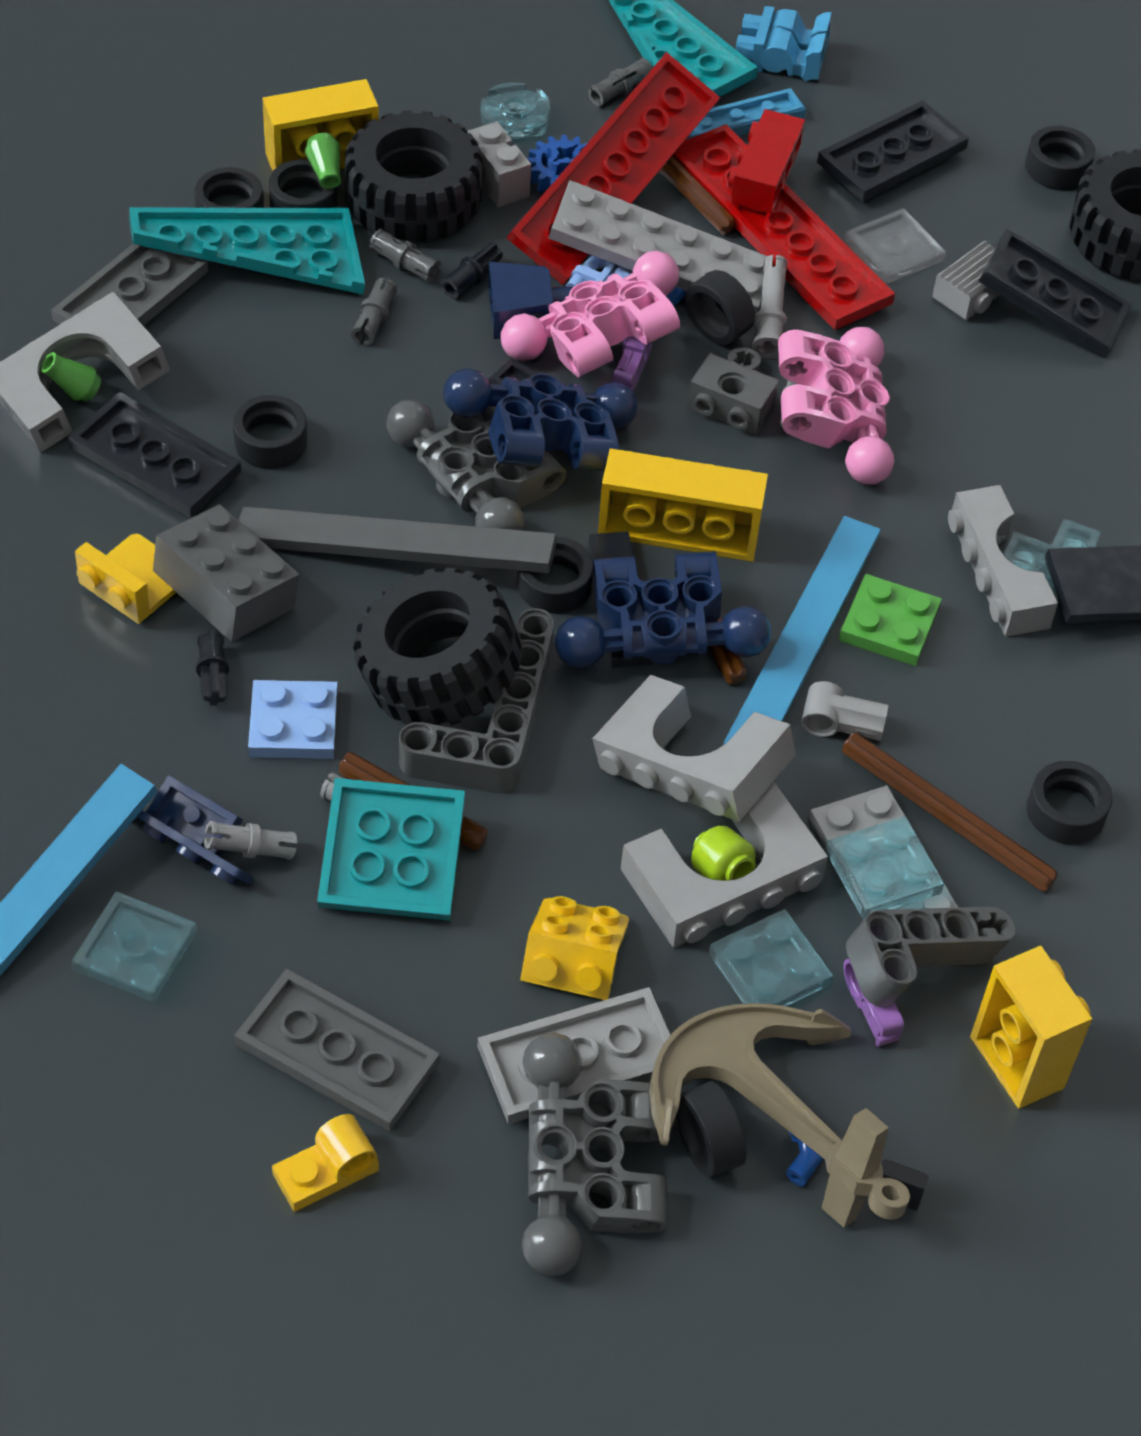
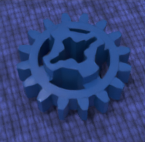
[527,135,588,192]

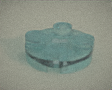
[480,82,550,139]

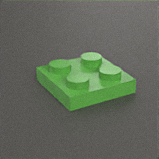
[839,574,942,666]

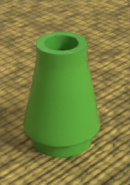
[305,133,341,189]
[41,352,101,402]

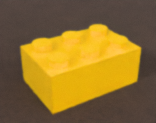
[262,79,379,171]
[970,946,1092,1109]

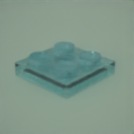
[825,816,944,919]
[72,891,197,1002]
[709,909,833,1006]

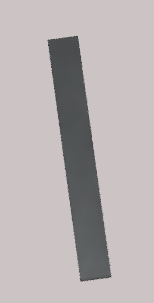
[239,506,557,573]

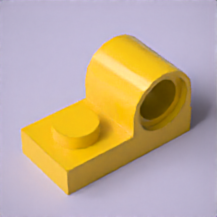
[272,1114,379,1212]

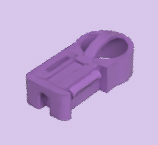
[613,336,653,392]
[843,958,904,1047]

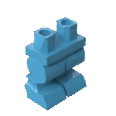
[736,6,832,82]

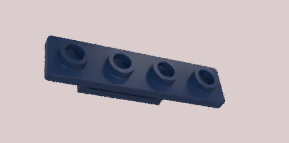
[137,775,254,885]

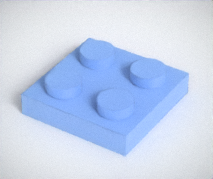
[248,680,338,759]

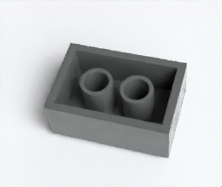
[153,504,299,642]

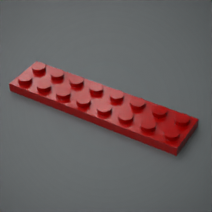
[507,52,720,285]
[672,124,895,330]

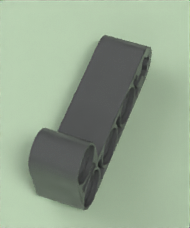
[846,907,1016,1008]

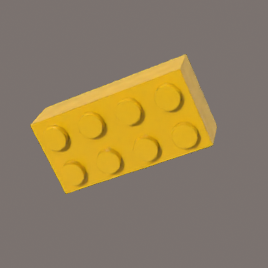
[598,448,768,562]

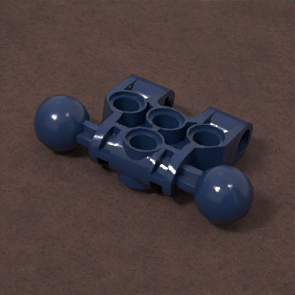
[443,368,638,472]
[554,551,772,668]

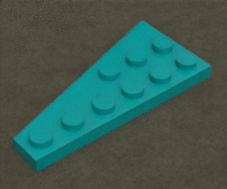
[608,0,758,97]
[129,207,365,295]

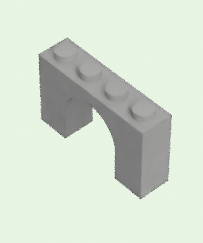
[0,292,170,453]
[592,675,796,822]
[621,782,828,948]

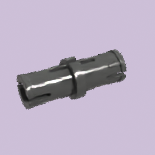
[588,58,652,107]
[369,229,441,283]
[351,278,397,346]

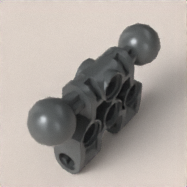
[386,399,567,531]
[521,1032,668,1277]

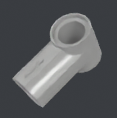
[801,681,888,741]

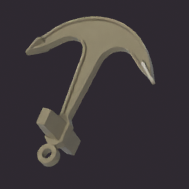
[649,1003,910,1228]

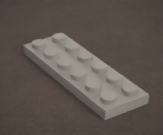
[548,180,768,315]

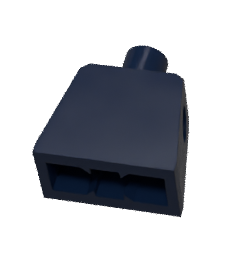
[488,262,573,339]

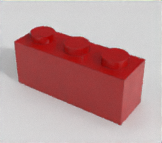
[728,109,805,214]

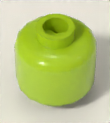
[691,826,756,881]

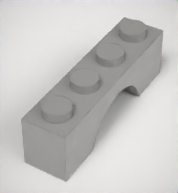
[948,485,1058,637]

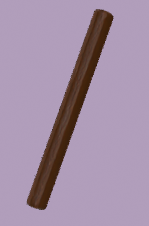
[842,733,1058,892]

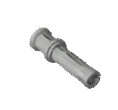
[752,255,788,359]

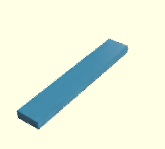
[0,764,157,976]

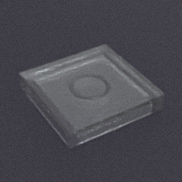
[844,208,946,285]

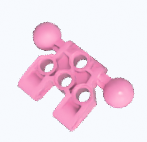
[500,250,680,377]
[778,327,895,485]

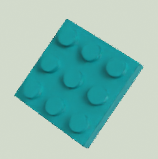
[317,778,465,921]

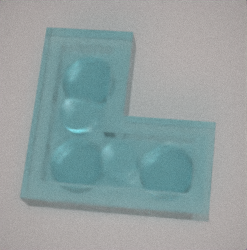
[1003,519,1101,589]

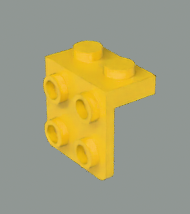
[75,534,176,624]
[520,896,629,1000]

